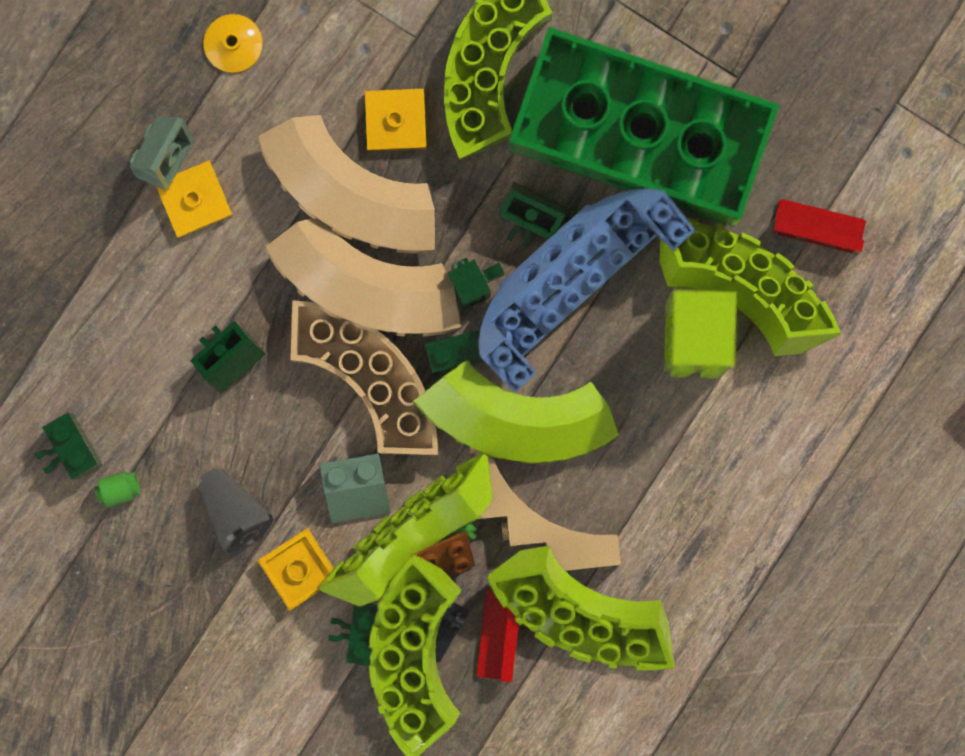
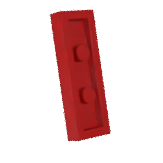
[771,199,866,255]
[477,587,519,682]

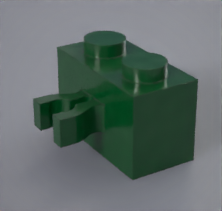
[498,181,567,249]
[448,258,505,310]
[190,321,265,394]
[425,330,485,375]
[35,412,103,480]
[328,603,379,666]

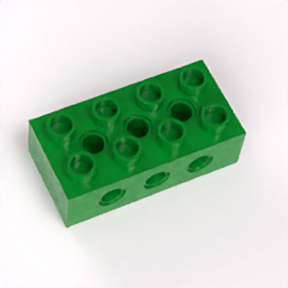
[509,27,780,228]

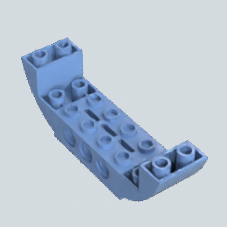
[479,189,695,393]

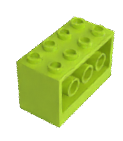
[664,290,736,379]

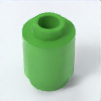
[94,471,141,508]

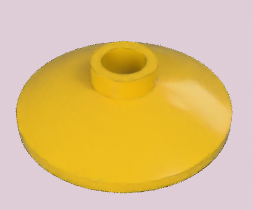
[203,14,263,73]

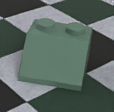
[130,116,195,191]
[320,453,391,523]

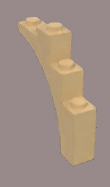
[469,446,621,571]

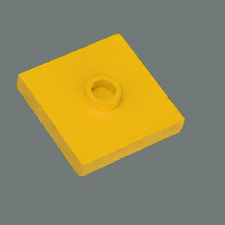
[365,89,427,151]
[156,160,233,238]
[257,528,334,611]

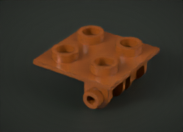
[410,531,475,577]

